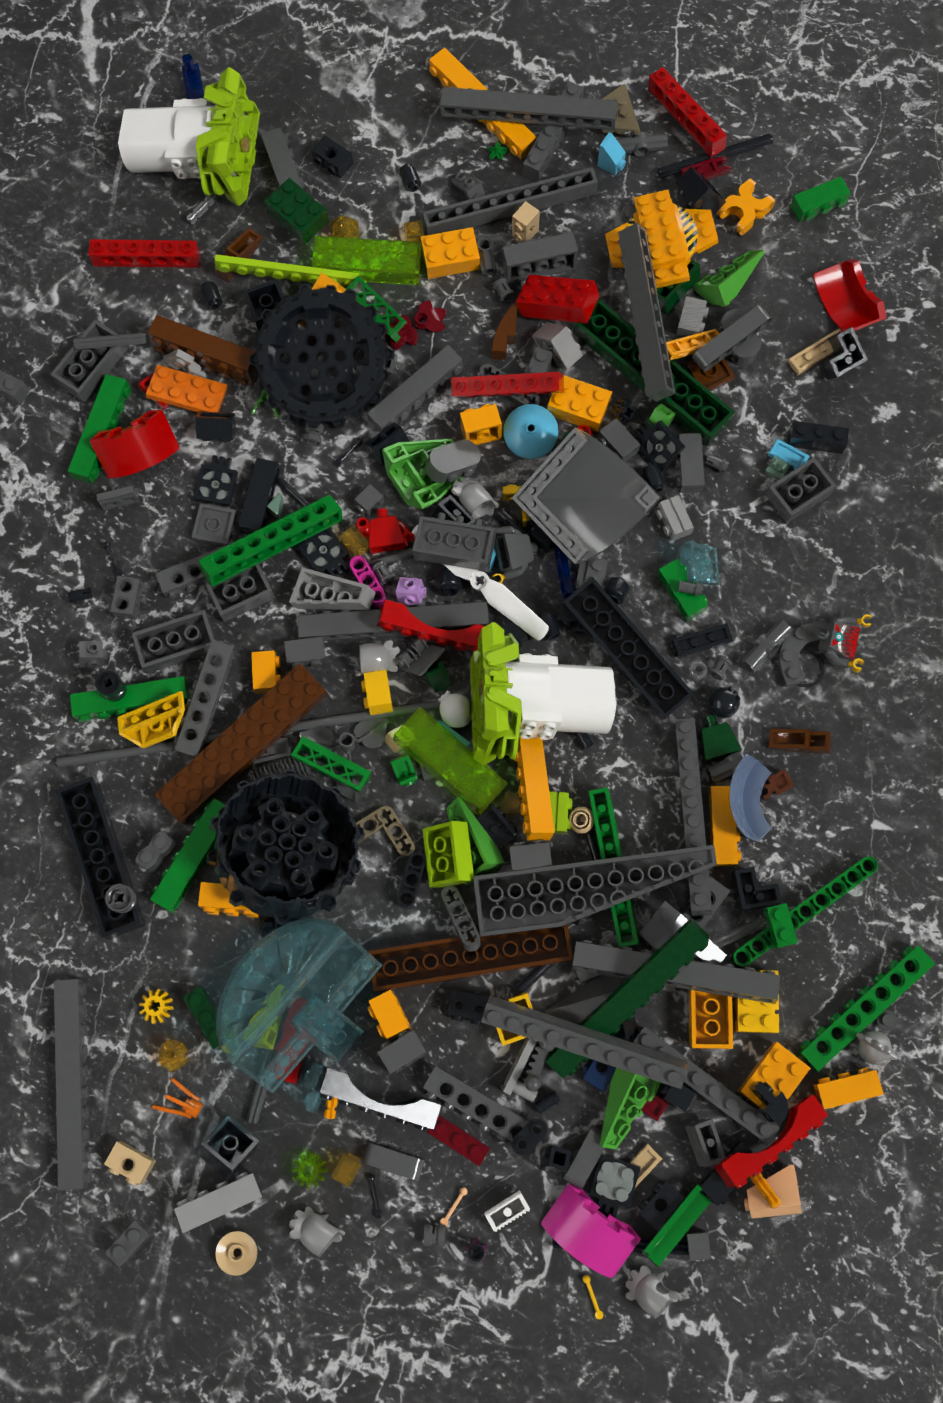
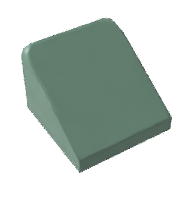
[267,493,284,520]

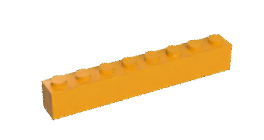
[429,47,537,160]

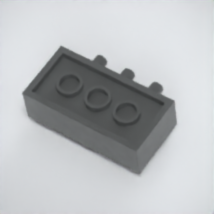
[412,513,496,572]

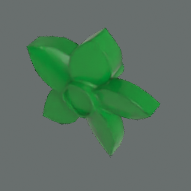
[487,142,508,161]

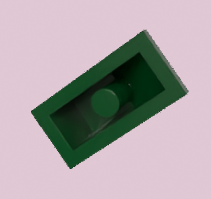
[423,659,452,693]

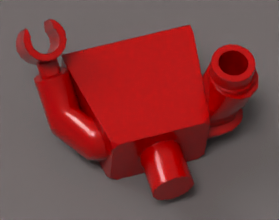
[356,508,415,554]

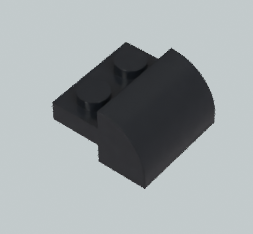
[748,1081,788,1126]

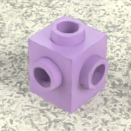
[395,577,426,605]

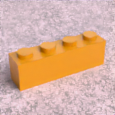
[708,786,741,867]

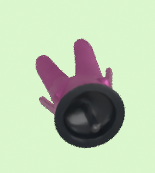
[466,1238,487,1262]

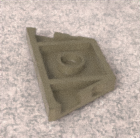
[602,84,640,135]

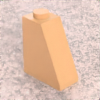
[744,1165,802,1218]

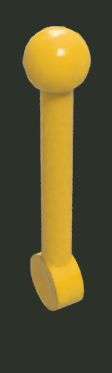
[582,1275,603,1319]

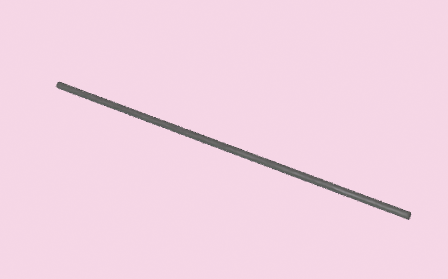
[57,695,471,768]

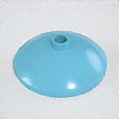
[503,404,558,459]

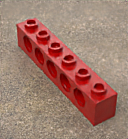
[648,67,727,158]
[89,239,200,268]
[451,372,564,398]

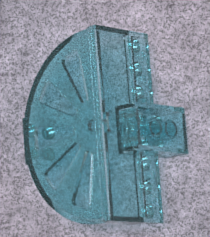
[216,918,383,1094]

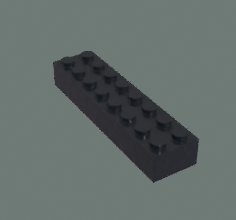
[562,576,694,720]
[55,776,146,940]

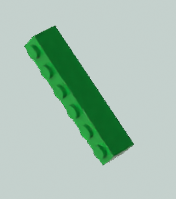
[68,374,131,484]
[70,676,190,723]
[150,798,225,914]

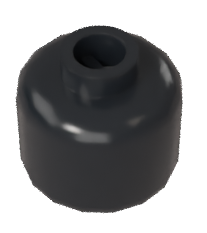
[436,568,462,596]
[604,577,629,605]

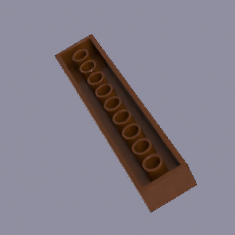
[154,663,329,825]
[368,924,573,993]

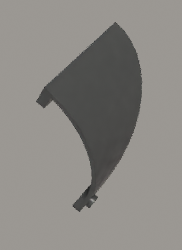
[512,427,662,564]

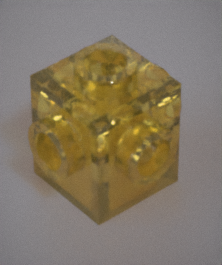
[331,215,360,245]
[157,1039,191,1073]

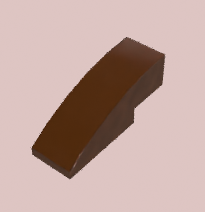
[214,228,263,283]
[492,303,518,360]
[769,729,832,754]

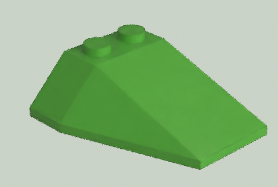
[382,439,462,510]

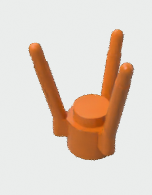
[152,1078,203,1119]

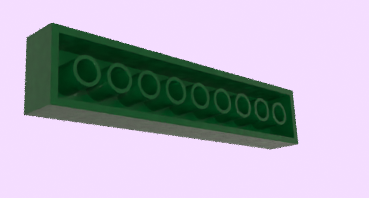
[572,298,735,446]

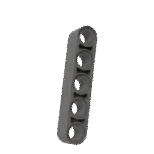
[692,305,772,372]

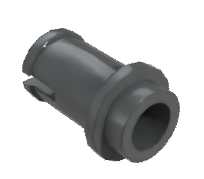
[704,453,730,473]
[678,580,703,597]

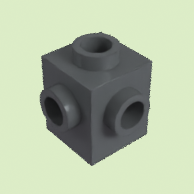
[79,640,107,669]

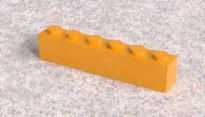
[515,737,555,841]

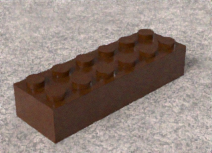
[147,315,259,387]

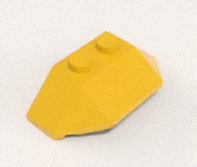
[117,691,185,749]

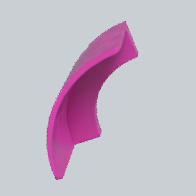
[541,1184,641,1278]

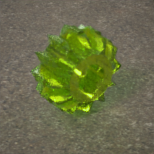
[292,1152,327,1189]

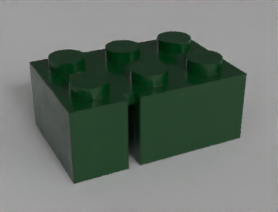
[264,178,330,245]

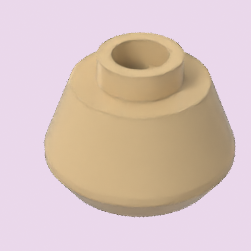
[569,807,594,834]

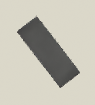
[563,1125,604,1189]
[362,1142,425,1181]

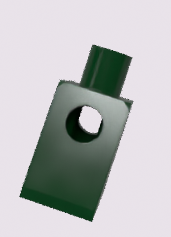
[699,715,742,763]

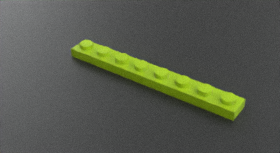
[215,254,359,288]

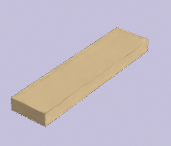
[787,329,858,375]

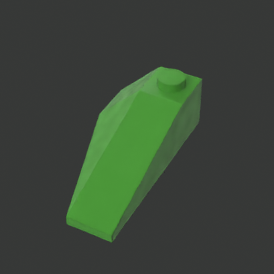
[692,250,764,307]
[446,797,505,885]
[600,1068,661,1150]

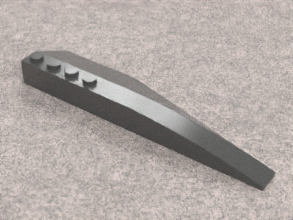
[473,845,717,937]

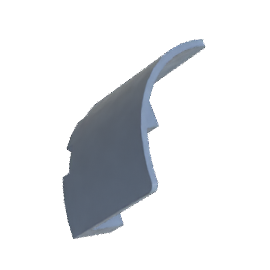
[730,754,772,842]

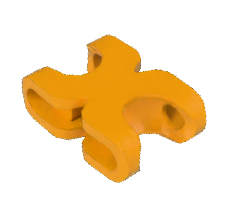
[716,178,776,236]

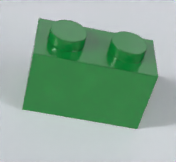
[763,903,798,950]

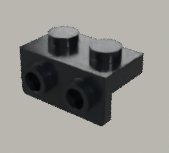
[477,804,518,851]

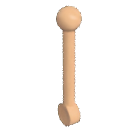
[440,1187,468,1226]

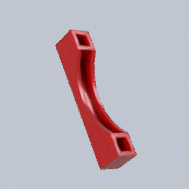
[377,599,485,652]
[714,1094,828,1189]

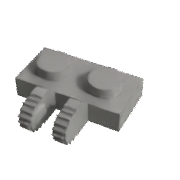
[162,349,201,375]

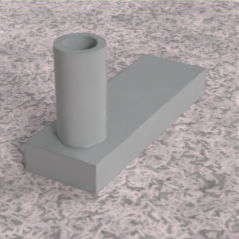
[500,1038,538,1102]

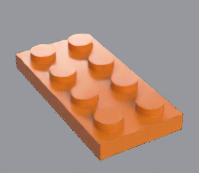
[146,365,227,412]

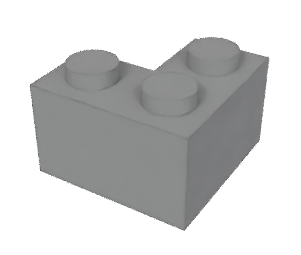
[532,322,583,369]

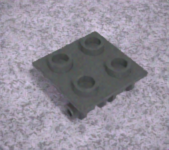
[397,637,445,676]

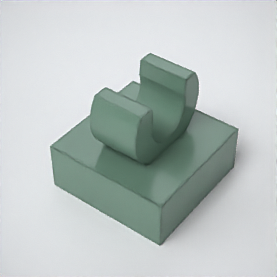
[765,456,790,481]

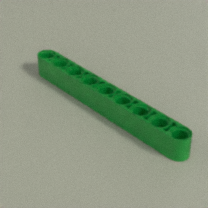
[730,856,878,968]

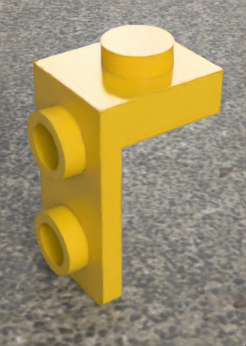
[503,484,530,527]

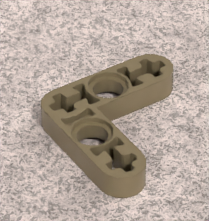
[356,806,415,857]

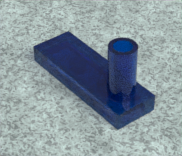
[182,54,204,99]
[554,544,574,598]

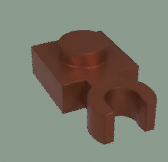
[763,769,795,800]

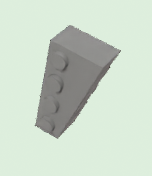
[289,568,376,610]
[173,1172,262,1234]

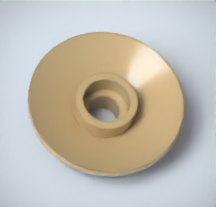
[215,1231,258,1276]

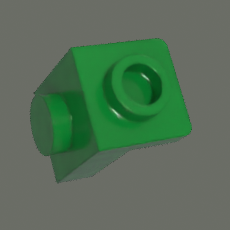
[390,754,418,786]

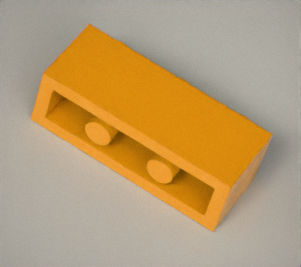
[813,1067,884,1109]

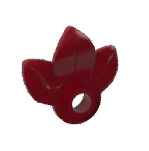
[413,300,447,333]
[385,315,418,351]

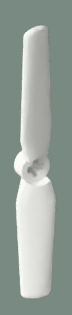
[412,525,549,641]

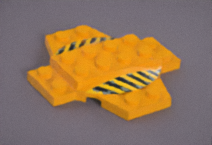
[605,190,718,288]

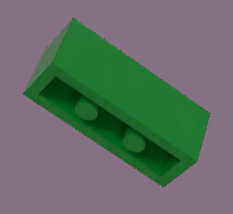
[790,176,851,222]
[657,558,708,622]

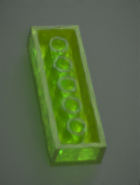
[312,236,423,285]
[393,707,508,816]

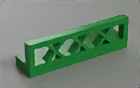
[346,276,407,342]
[291,736,371,793]
[642,1185,711,1267]

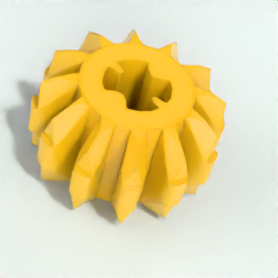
[139,989,174,1024]

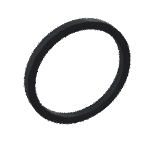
[797,650,825,687]

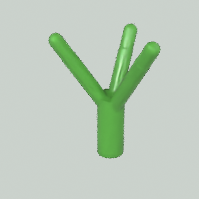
[251,390,279,418]

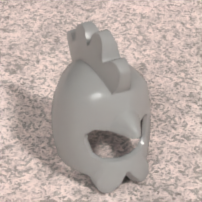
[451,478,499,519]
[354,639,400,677]
[856,1031,898,1066]
[289,1207,345,1257]
[626,1265,682,1319]

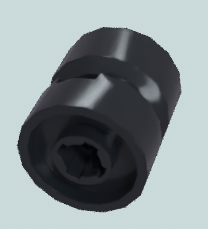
[95,671,127,702]

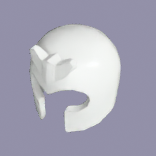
[438,690,471,728]

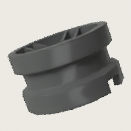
[105,884,137,914]

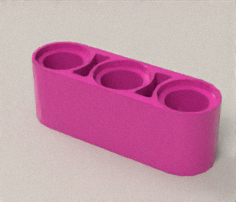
[350,556,386,609]

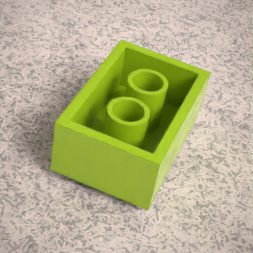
[423,821,474,888]

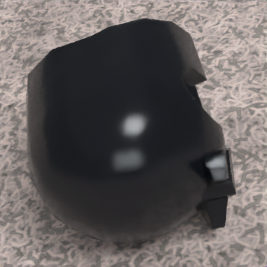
[709,686,740,719]

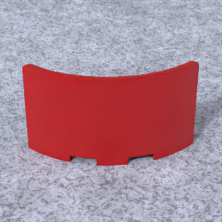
[813,259,887,331]
[89,409,179,479]

